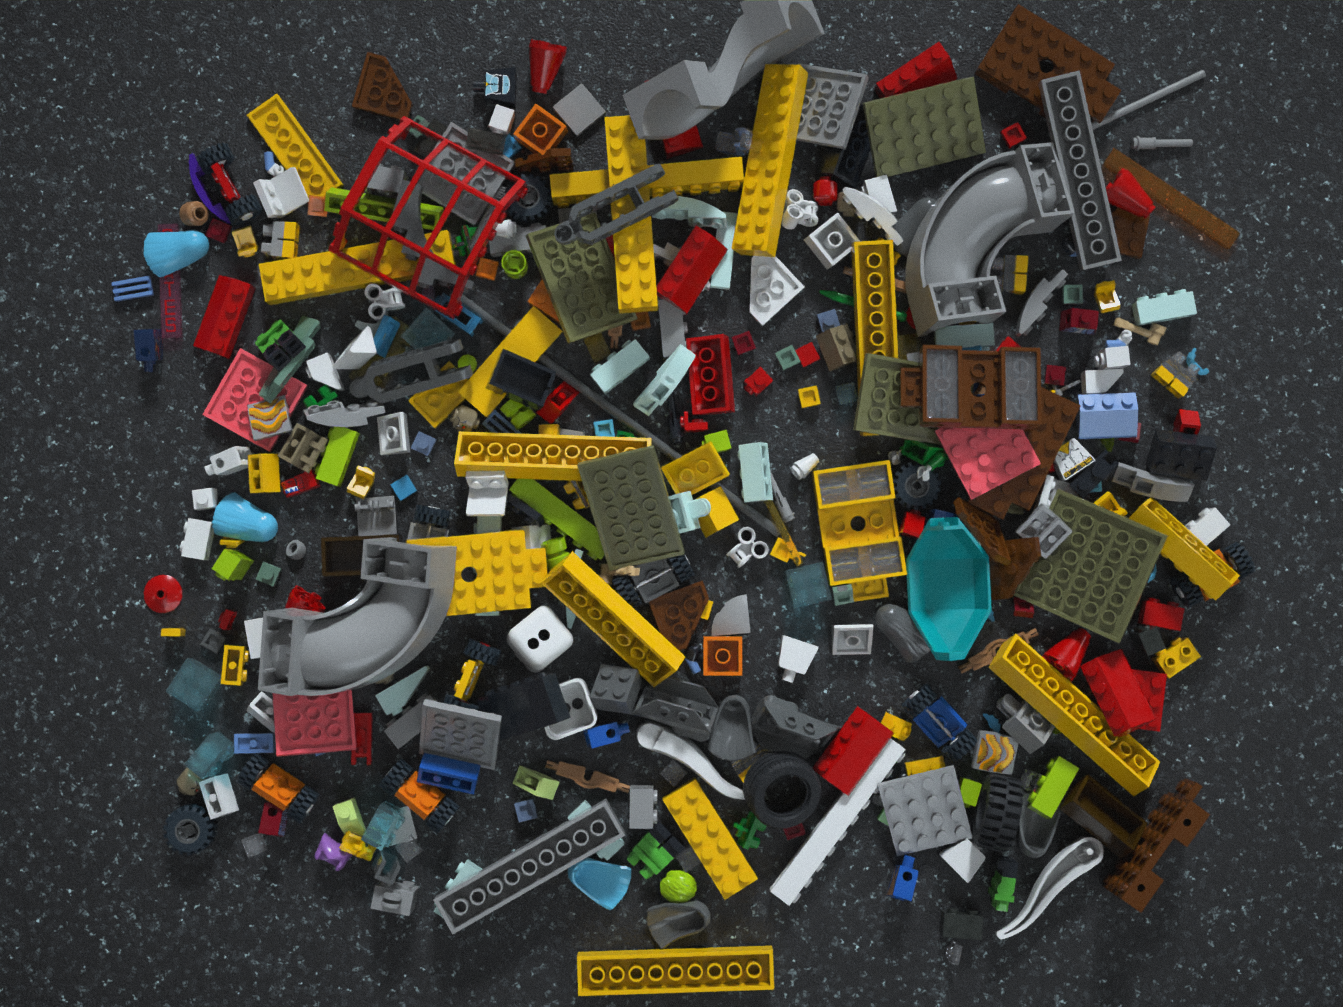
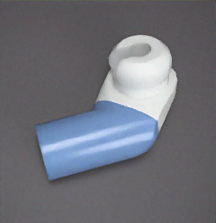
[264,152,284,177]
[1105,330,1132,348]

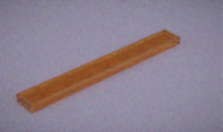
[1102,148,1240,250]

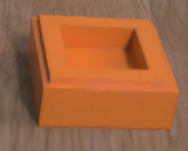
[307,195,327,217]
[476,258,499,281]

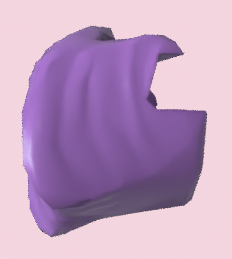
[314,833,352,871]

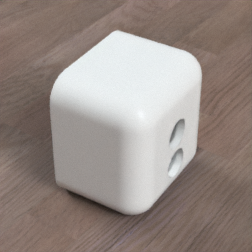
[507,606,573,673]
[544,678,598,740]

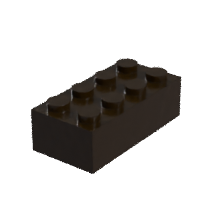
[321,535,402,577]
[1060,774,1147,859]

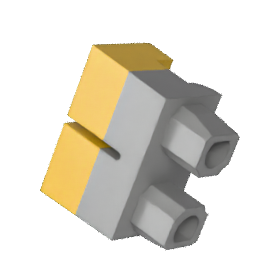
[261,221,300,259]

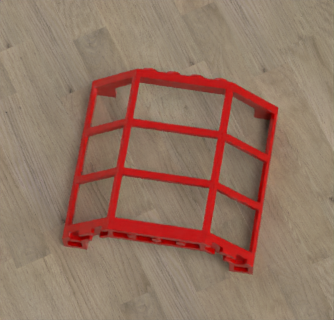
[329,116,528,319]

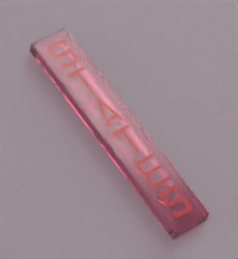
[158,224,183,339]

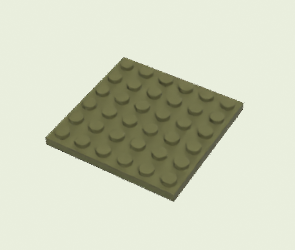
[1014,489,1168,643]

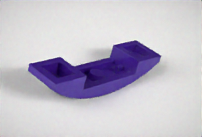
[189,153,231,225]

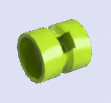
[501,250,528,279]
[500,399,536,430]
[540,537,569,570]

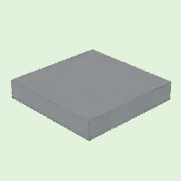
[553,83,606,137]

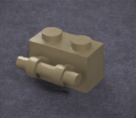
[816,324,857,371]
[278,423,328,473]

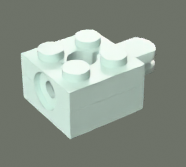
[669,491,711,533]

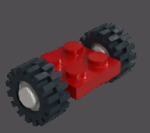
[196,143,263,226]

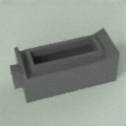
[371,849,401,885]

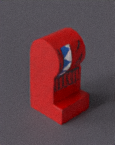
[280,469,321,498]

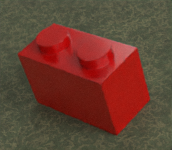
[1138,598,1185,631]

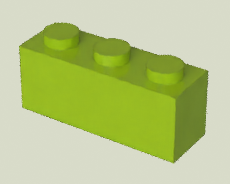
[315,427,360,487]
[211,549,254,581]
[1027,756,1079,819]

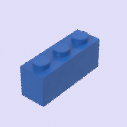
[417,753,481,794]

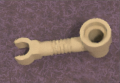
[1113,318,1167,346]
[598,564,640,586]

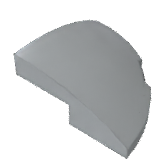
[711,595,750,636]

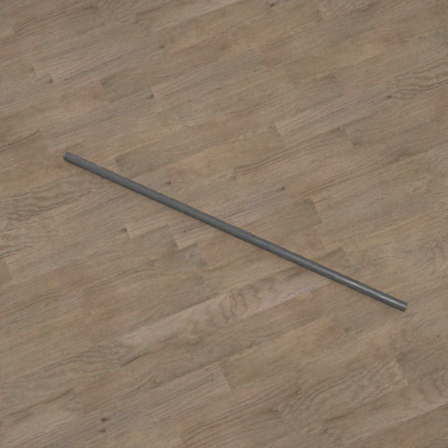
[460,294,783,538]

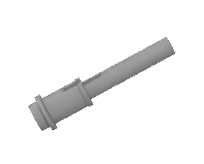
[1131,136,1193,151]
[770,471,795,523]

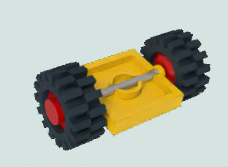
[443,638,501,710]

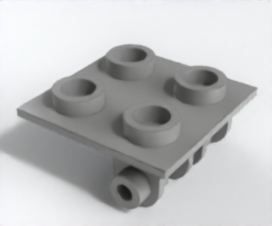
[355,496,397,536]

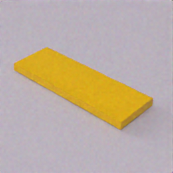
[247,94,344,198]
[458,306,563,417]

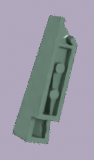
[259,316,321,404]

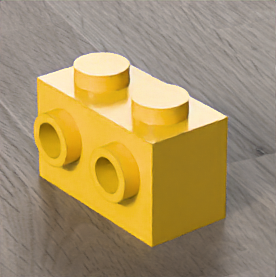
[248,454,281,493]
[1151,636,1201,679]
[221,645,249,686]

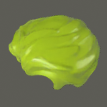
[660,870,697,903]

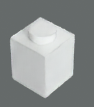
[489,104,516,137]
[192,488,219,511]

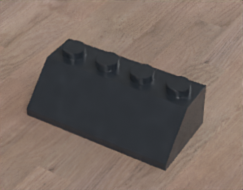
[817,104,870,189]

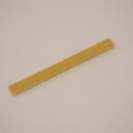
[764,500,803,567]

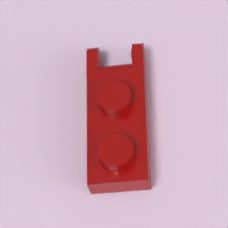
[351,712,373,765]

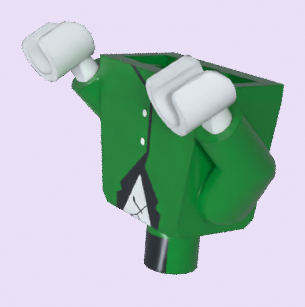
[888,439,949,481]

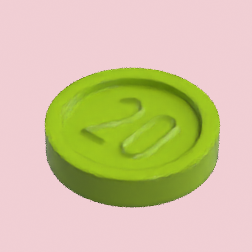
[458,355,477,372]

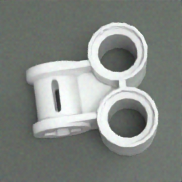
[781,189,818,229]
[365,284,405,322]
[726,527,768,568]

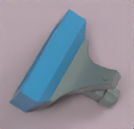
[355,315,401,358]

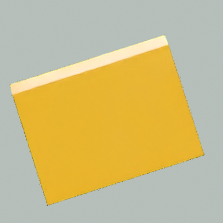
[697,486,739,538]

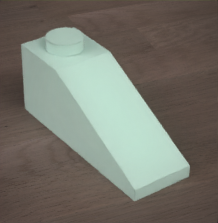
[375,665,430,716]

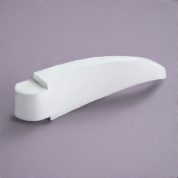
[636,720,745,800]
[995,836,1104,940]

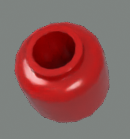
[813,176,838,206]

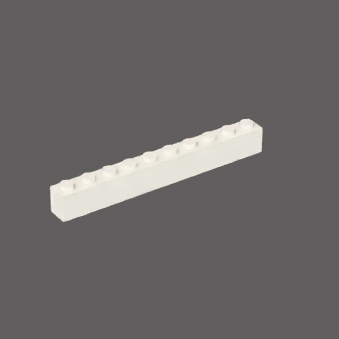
[769,739,905,906]

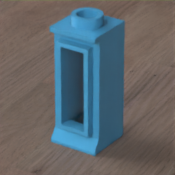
[434,293,483,337]

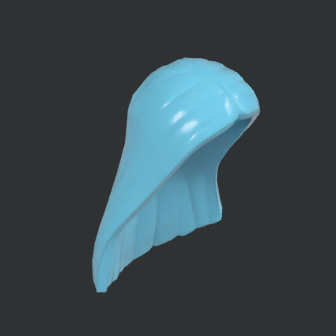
[143,230,209,277]
[212,492,278,542]
[568,857,632,910]

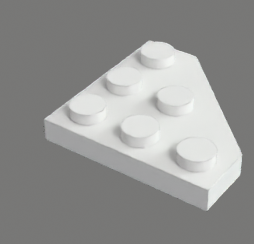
[749,256,804,326]

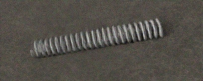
[467,186,506,250]

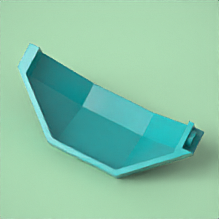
[906,517,992,661]

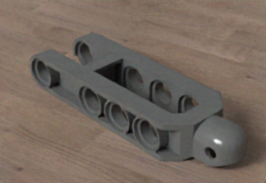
[554,164,679,245]
[349,338,473,403]

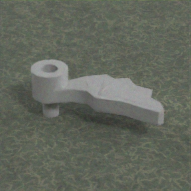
[1052,379,1081,396]

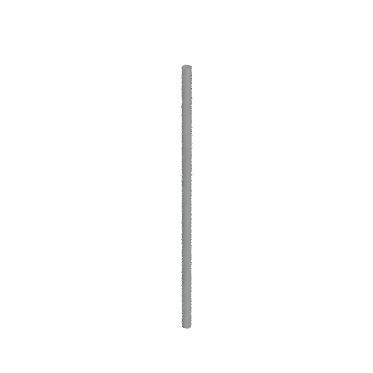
[1049,70,1206,143]

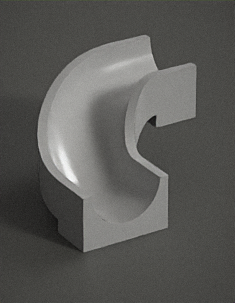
[623,0,825,140]
[905,142,1075,337]
[258,537,457,696]

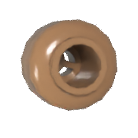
[179,201,209,227]

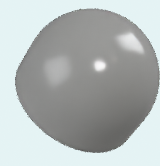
[286,540,306,560]

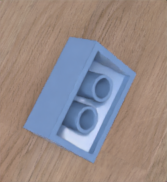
[1075,393,1138,439]

